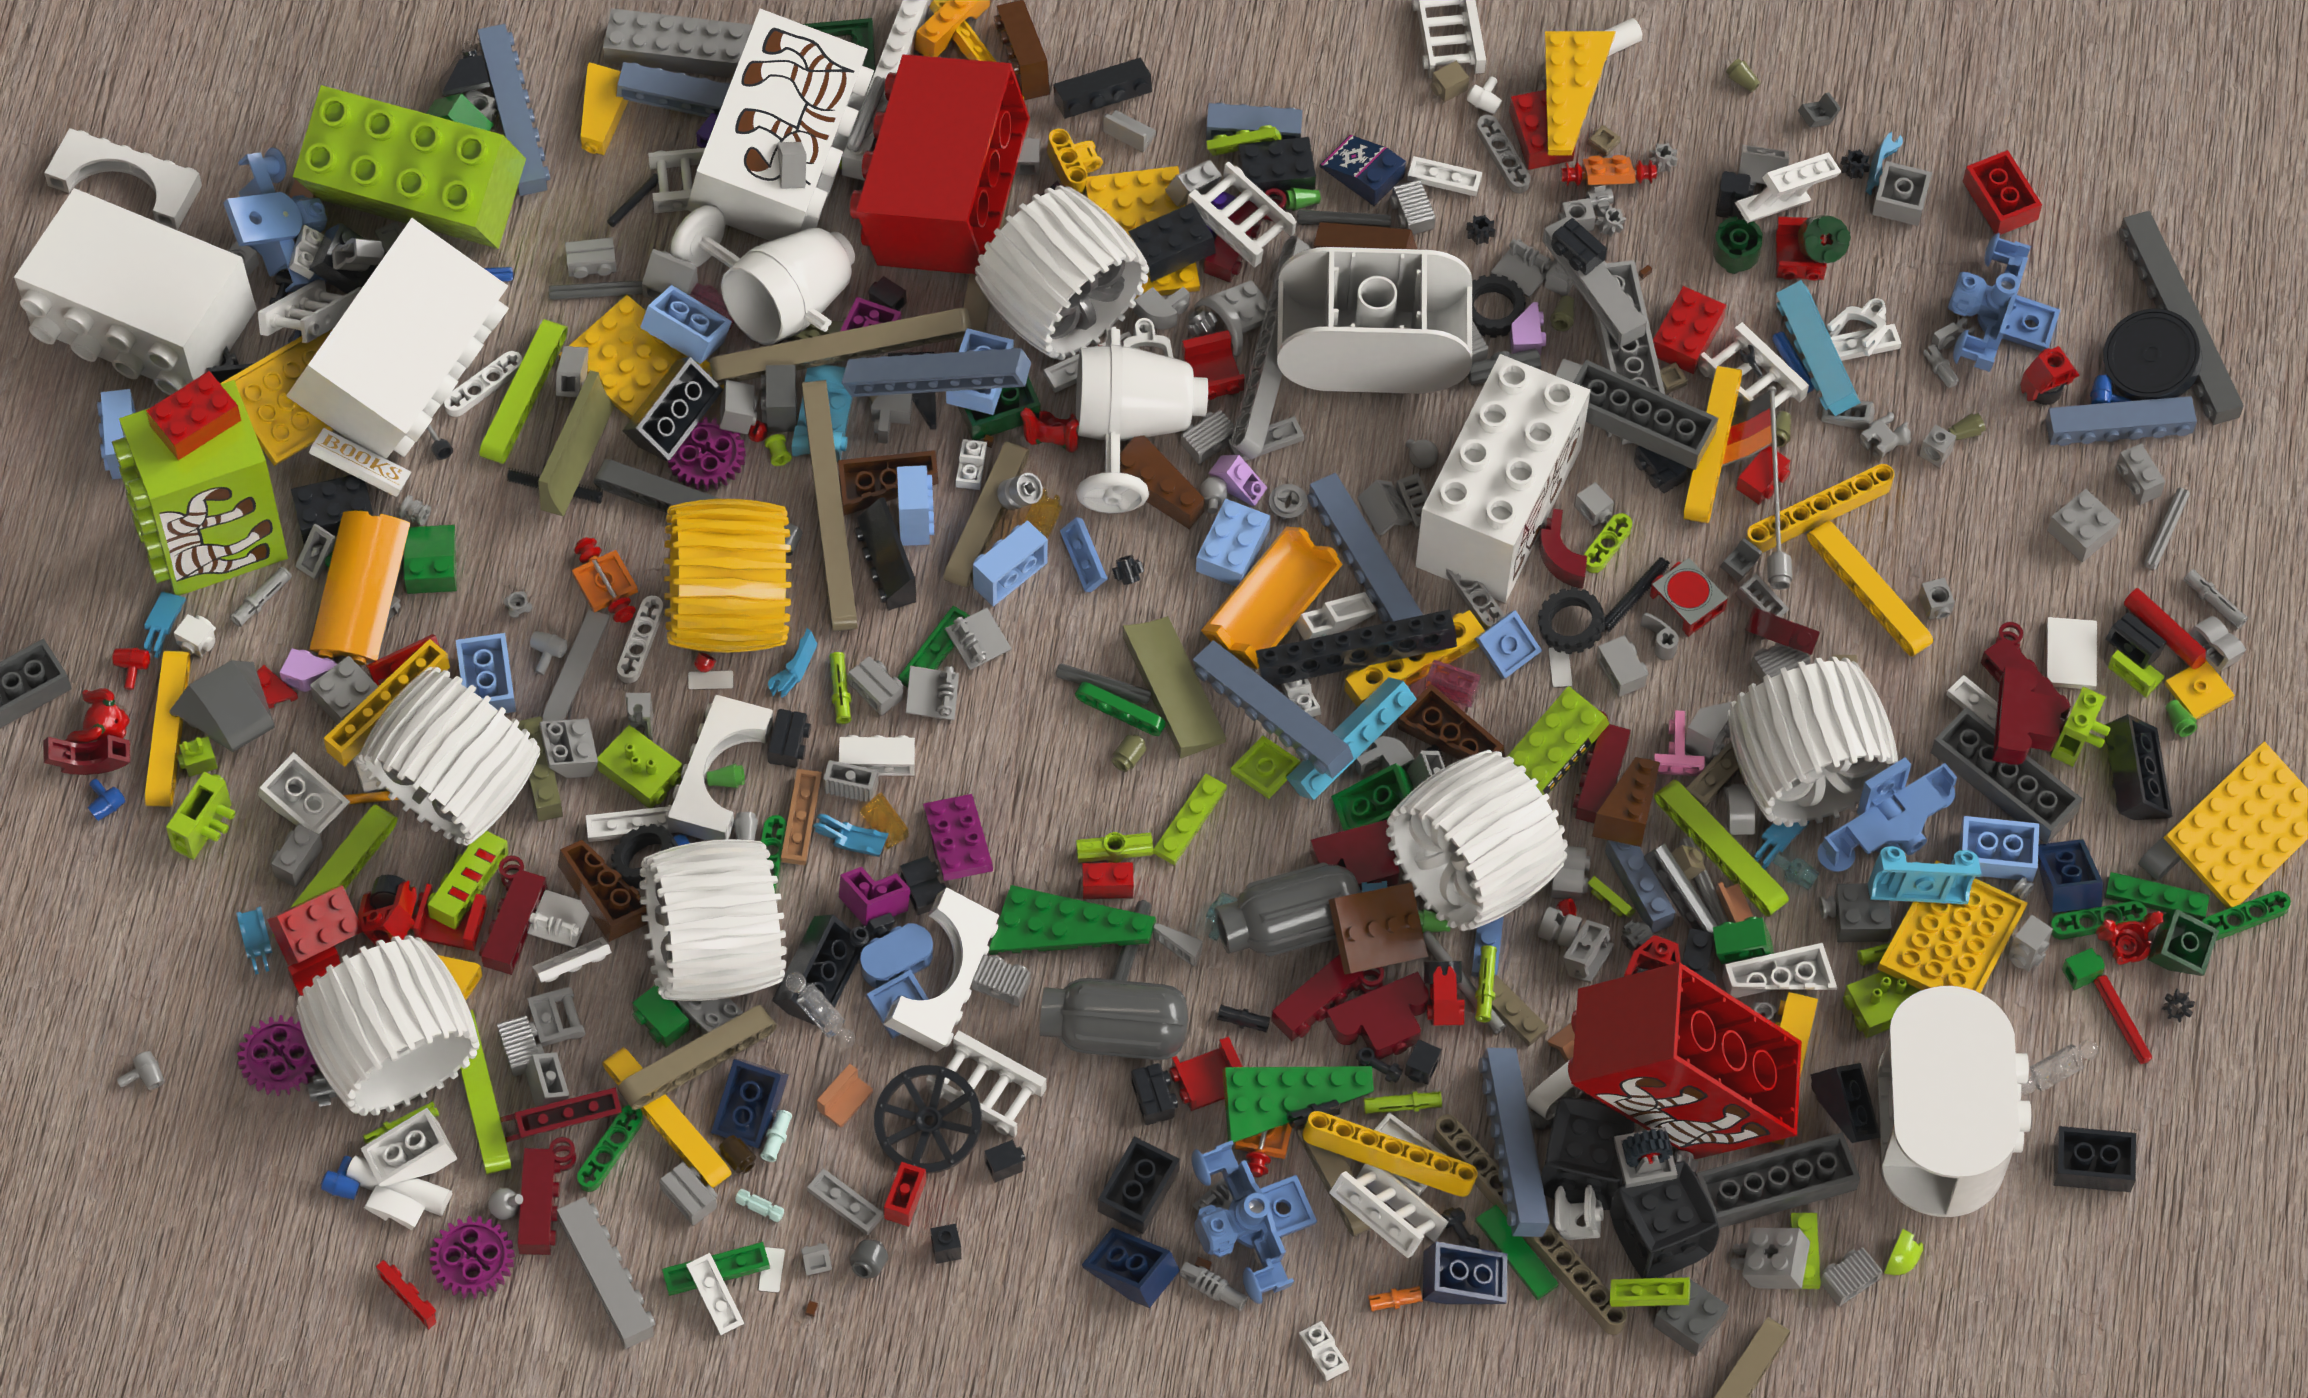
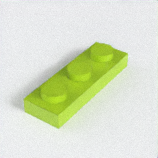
[1207,125,1281,156]
[1790,1213,1821,1289]
[1610,1277,1690,1307]

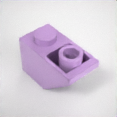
[1510,302,1546,356]
[1208,455,1267,506]
[280,648,337,692]

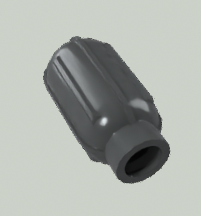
[1214,863,1361,957]
[1039,978,1188,1060]

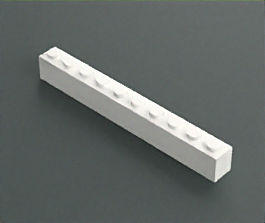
[842,0,931,180]

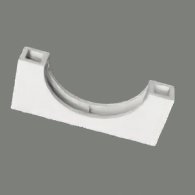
[45,128,202,230]
[665,695,773,841]
[883,887,999,1052]

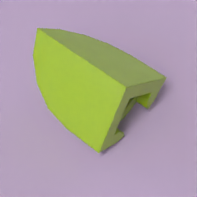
[1884,1229,1923,1276]

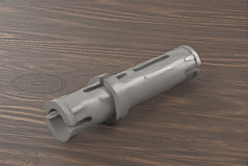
[230,566,292,627]
[2183,569,2249,629]

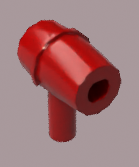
[112,647,151,690]

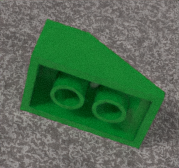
[404,525,457,594]
[1331,763,1414,831]

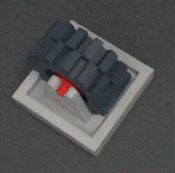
[1614,1127,1677,1188]

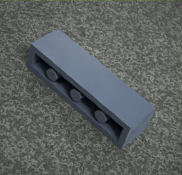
[1206,103,1303,140]
[1605,840,1676,933]

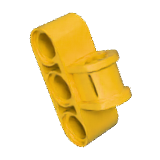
[1047,129,1103,194]

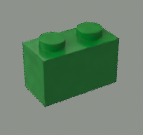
[632,985,690,1048]

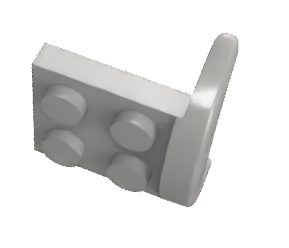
[1194,280,1268,356]

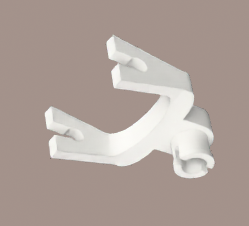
[1827,298,1887,356]
[1122,318,1173,358]

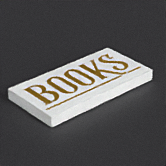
[309,428,411,497]

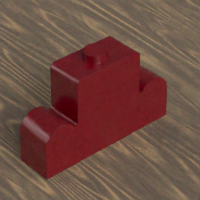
[1992,666,2064,765]
[1309,820,1400,890]
[1325,971,1429,1060]

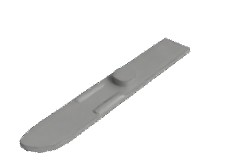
[543,609,610,721]

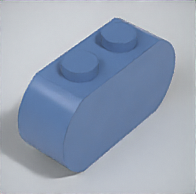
[860,923,933,988]

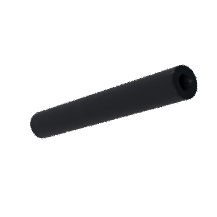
[607,173,659,227]

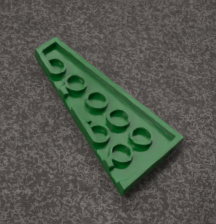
[989,885,1156,955]
[1222,1066,1374,1143]

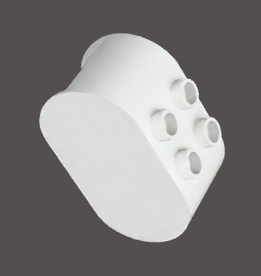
[1277,247,1472,394]
[1877,986,2031,1217]

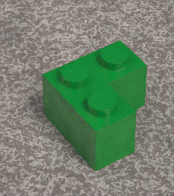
[426,93,494,131]
[1713,917,1774,965]

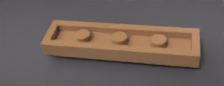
[781,769,822,865]

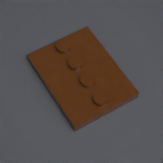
[1328,882,1428,975]

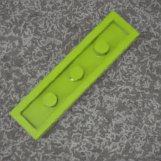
[1153,773,1227,866]

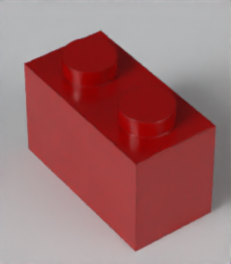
[1736,446,1791,505]
[1082,862,1134,899]
[884,1162,926,1227]

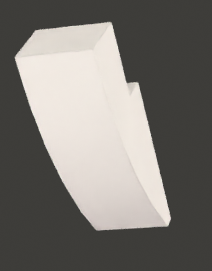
[1295,592,1377,640]

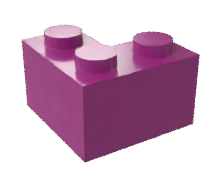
[840,297,901,332]
[838,867,910,926]

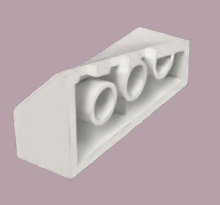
[1722,943,1837,998]

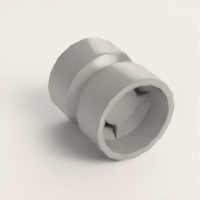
[997,473,1043,510]
[1538,907,1582,948]

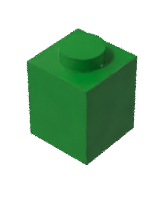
[2062,948,2105,990]

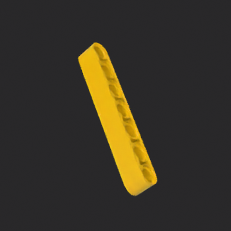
[1684,366,1742,524]
[1746,464,1894,553]
[1807,520,1933,657]
[145,651,191,807]
[602,1047,731,1188]
[1302,1111,1478,1197]

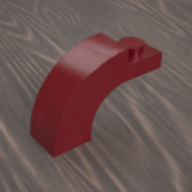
[1539,509,1587,589]
[1745,606,1821,655]
[43,735,130,775]

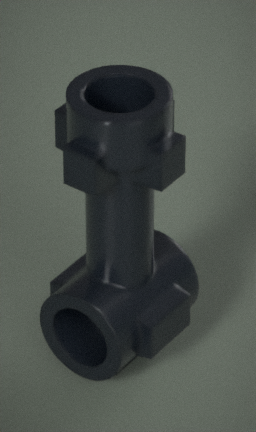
[269,270,293,305]
[1356,1047,1403,1083]
[1441,1207,1480,1248]

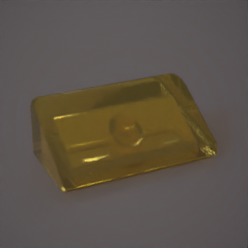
[860,792,909,849]

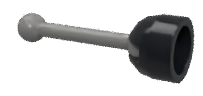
[427,424,453,460]

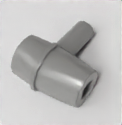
[530,631,568,675]
[117,1051,165,1090]

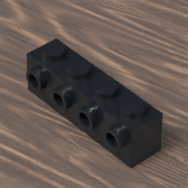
[1053,57,1152,119]

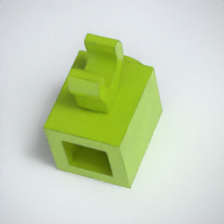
[177,736,218,777]

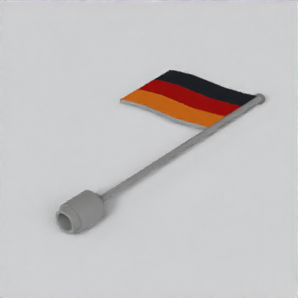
[1722,386,1792,590]

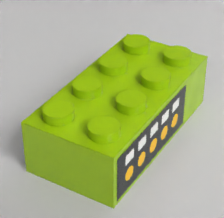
[1507,686,1610,795]

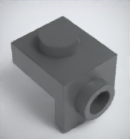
[1798,92,1841,128]
[1720,538,1762,582]

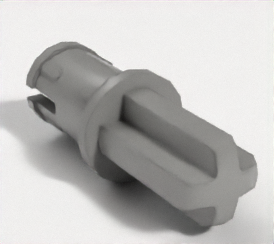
[1923,344,1959,388]

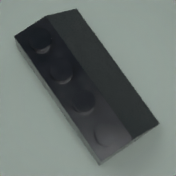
[622,357,723,461]
[854,497,916,611]
[2105,714,2173,820]
[772,914,865,1028]

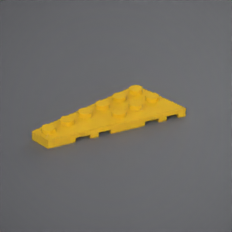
[1545,31,1616,155]

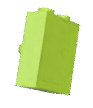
[2051,687,2111,767]
[597,725,683,808]
[166,771,236,860]
[1843,971,1922,1039]

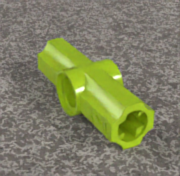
[1076,832,1153,863]

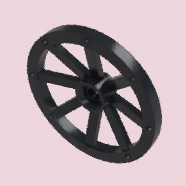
[874,1065,982,1174]

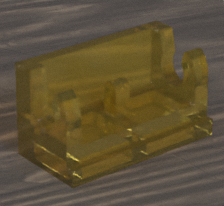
[1023,489,1062,539]

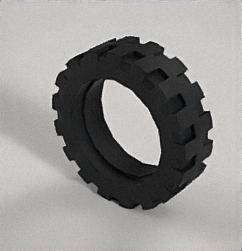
[1472,274,1526,338]
[1538,588,1605,654]
[611,824,678,889]

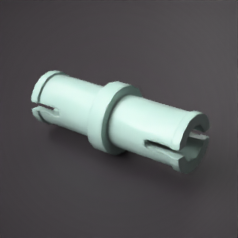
[760,1110,792,1162]

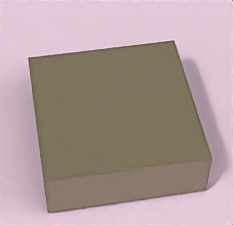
[1588,125,1621,157]
[1660,362,1688,394]

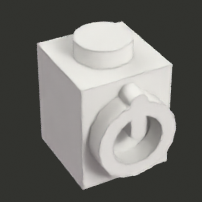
[174,614,216,658]

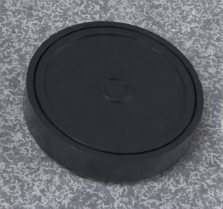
[2103,309,2203,401]

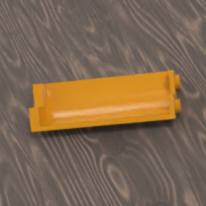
[309,511,410,666]
[1201,526,1343,669]

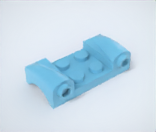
[791,365,853,462]
[1868,846,1981,904]

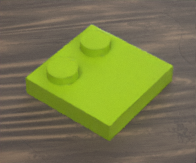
[1230,735,1301,799]

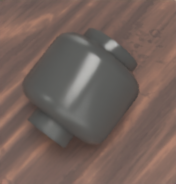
[850,1240,888,1278]

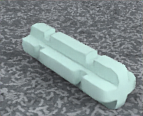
[735,1189,784,1222]

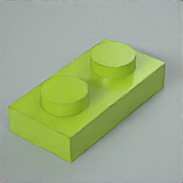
[1588,876,1636,918]

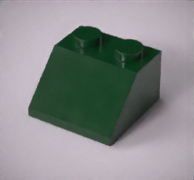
[2147,909,2219,976]

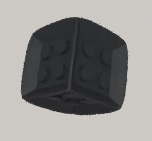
[1541,1098,1636,1210]
[1610,1161,1720,1279]

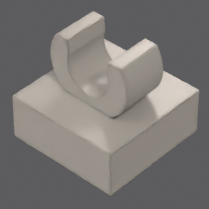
[801,1243,832,1275]

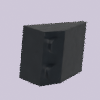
[1810,1063,1881,1143]

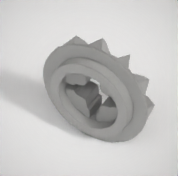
[1269,484,1308,520]

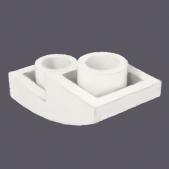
[289,225,324,279]
[956,439,987,490]
[1281,679,1321,717]
[364,1185,425,1230]
[1299,1321,1349,1381]

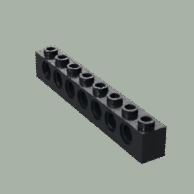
[1256,609,1457,686]

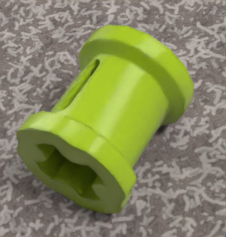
[764,434,792,466]

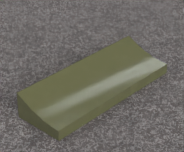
[538,370,615,516]
[1123,616,1226,759]

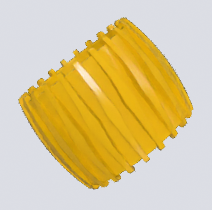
[664,499,791,653]

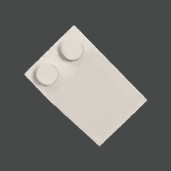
[258,752,350,835]
[361,1108,458,1187]

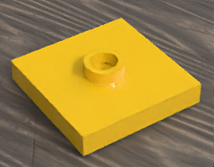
[2164,660,2235,720]

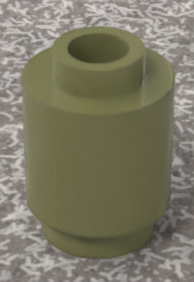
[1111,734,1147,772]

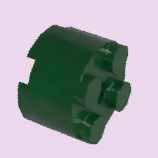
[1797,215,1851,263]
[1713,216,1763,274]

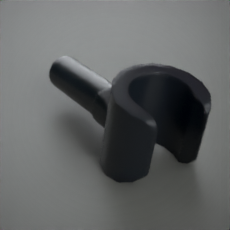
[1740,345,1763,379]

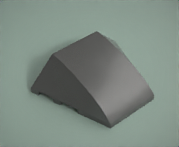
[170,660,275,752]

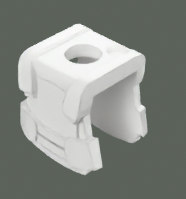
[1553,1185,1604,1240]

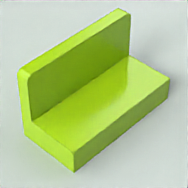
[2108,650,2164,698]

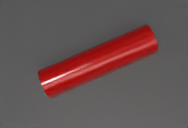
[2124,588,2206,669]

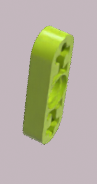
[1584,513,1632,573]

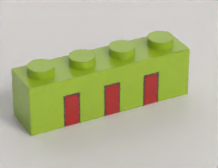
[427,831,508,930]

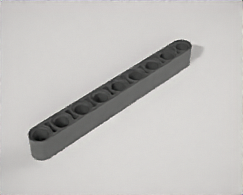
[593,459,803,556]

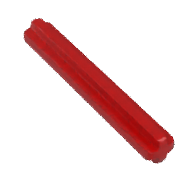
[2094,975,2152,1064]

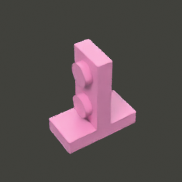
[1653,710,1705,776]

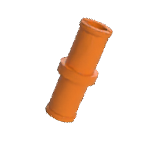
[1368,1286,1423,1312]

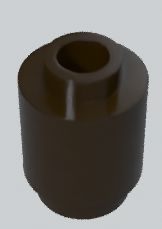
[719,1135,756,1174]

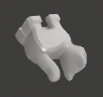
[1860,412,1911,461]

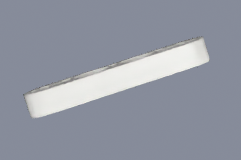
[444,351,522,417]
[617,596,664,683]

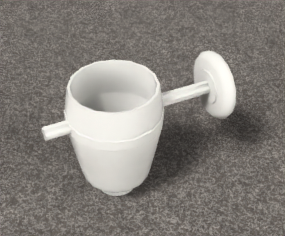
[670,205,855,345]
[1076,327,1208,513]

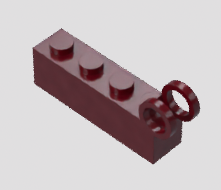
[1204,189,1286,283]
[1981,622,2071,720]
[1572,710,1631,823]
[479,855,548,975]
[1271,954,1384,1041]
[500,1087,622,1143]
[518,1137,576,1255]

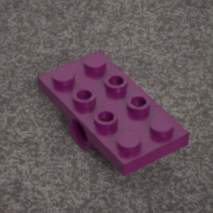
[923,794,993,881]

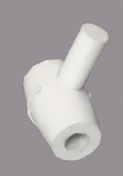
[1467,77,1502,115]

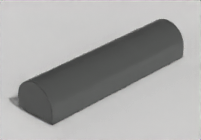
[1644,843,1718,933]

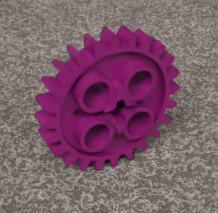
[668,417,746,491]
[237,1015,319,1096]
[429,1216,515,1299]

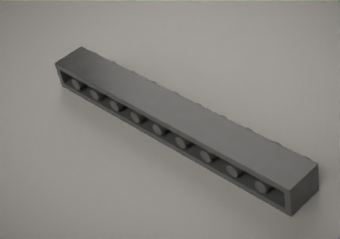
[2119,210,2244,425]

